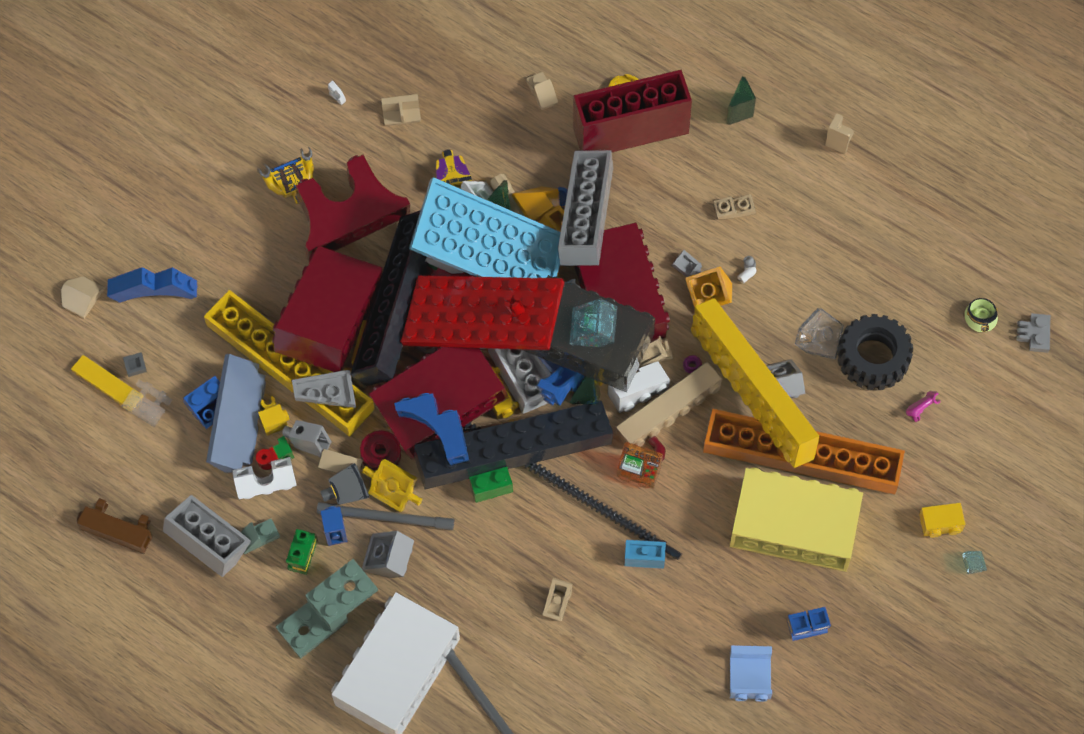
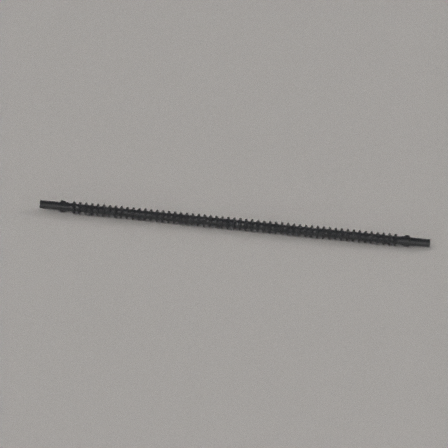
[385,380,682,560]

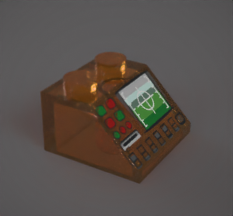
[617,441,663,489]

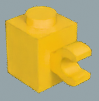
[258,396,290,436]

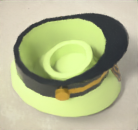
[965,298,998,332]

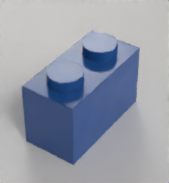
[321,506,348,546]

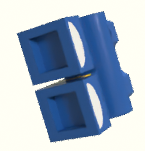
[787,607,831,641]

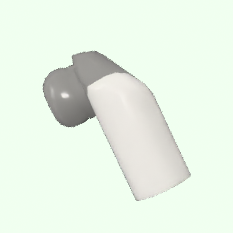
[737,256,756,284]

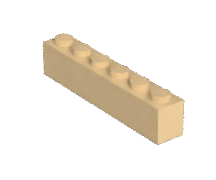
[616,362,722,451]

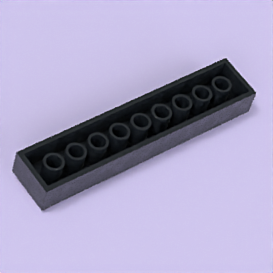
[350,210,429,386]
[414,400,613,490]

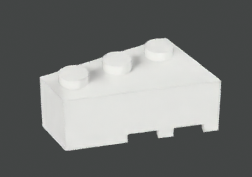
[608,361,670,413]

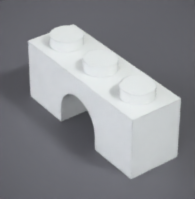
[233,457,296,499]

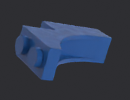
[107,267,197,303]
[537,340,598,406]
[394,393,469,465]

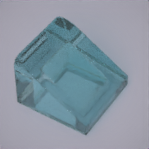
[962,551,987,574]

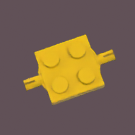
[362,459,423,512]

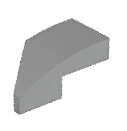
[671,250,702,277]

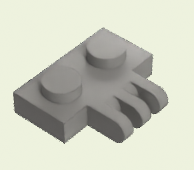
[1017,313,1051,353]

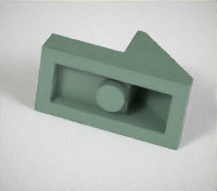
[241,519,280,554]

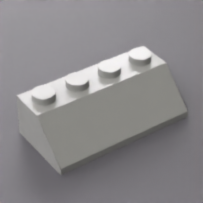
[163,495,251,577]

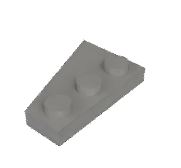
[292,370,356,408]

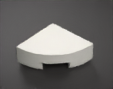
[328,81,346,105]

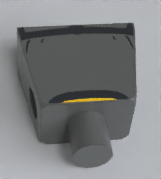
[320,463,369,505]

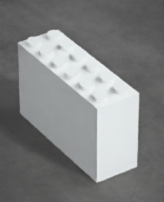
[331,593,460,734]

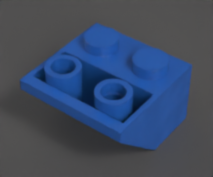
[183,376,220,429]

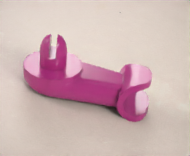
[906,391,940,422]

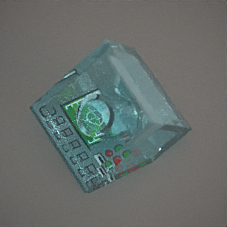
[570,298,617,347]

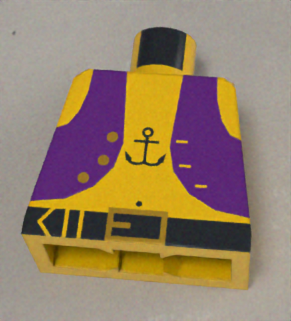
[436,149,472,189]

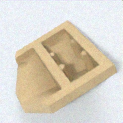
[61,277,105,319]

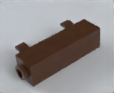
[77,498,153,554]

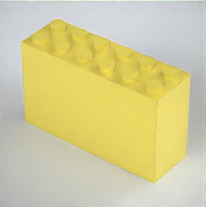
[730,468,863,572]

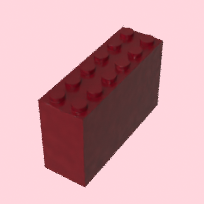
[573,69,692,152]
[574,222,670,352]
[272,246,382,372]
[369,347,509,460]

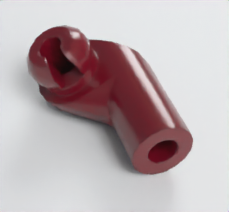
[648,436,666,464]

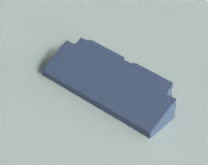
[206,354,266,473]

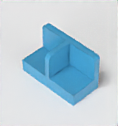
[624,540,666,569]

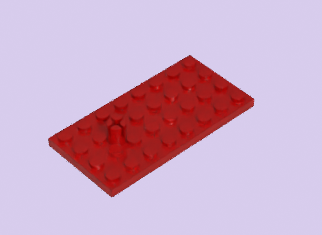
[401,276,564,350]

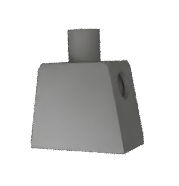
[283,420,332,457]

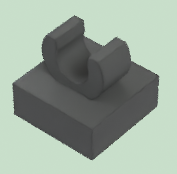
[123,352,147,377]

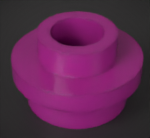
[683,355,702,374]

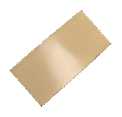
[714,194,756,219]
[317,449,363,473]

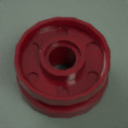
[360,430,401,471]

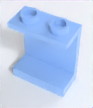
[730,645,772,702]

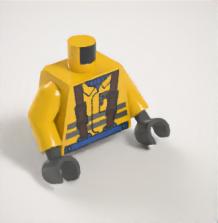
[257,147,314,204]

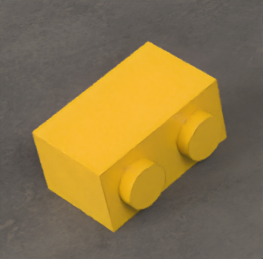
[919,503,966,538]

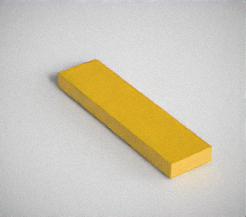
[71,355,143,412]

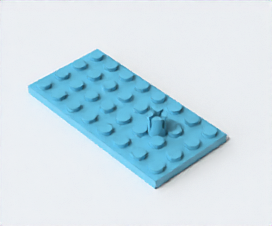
[409,177,561,278]

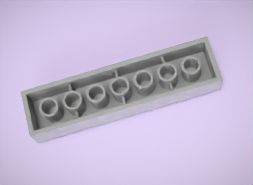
[558,150,613,266]

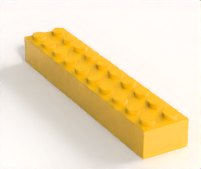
[204,290,375,437]
[691,298,819,468]

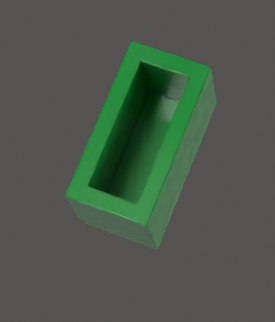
[469,467,513,503]

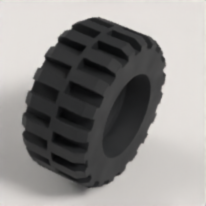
[837,314,913,390]

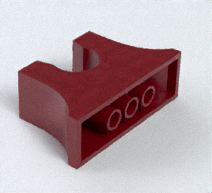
[296,154,410,261]

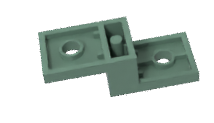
[276,559,378,659]

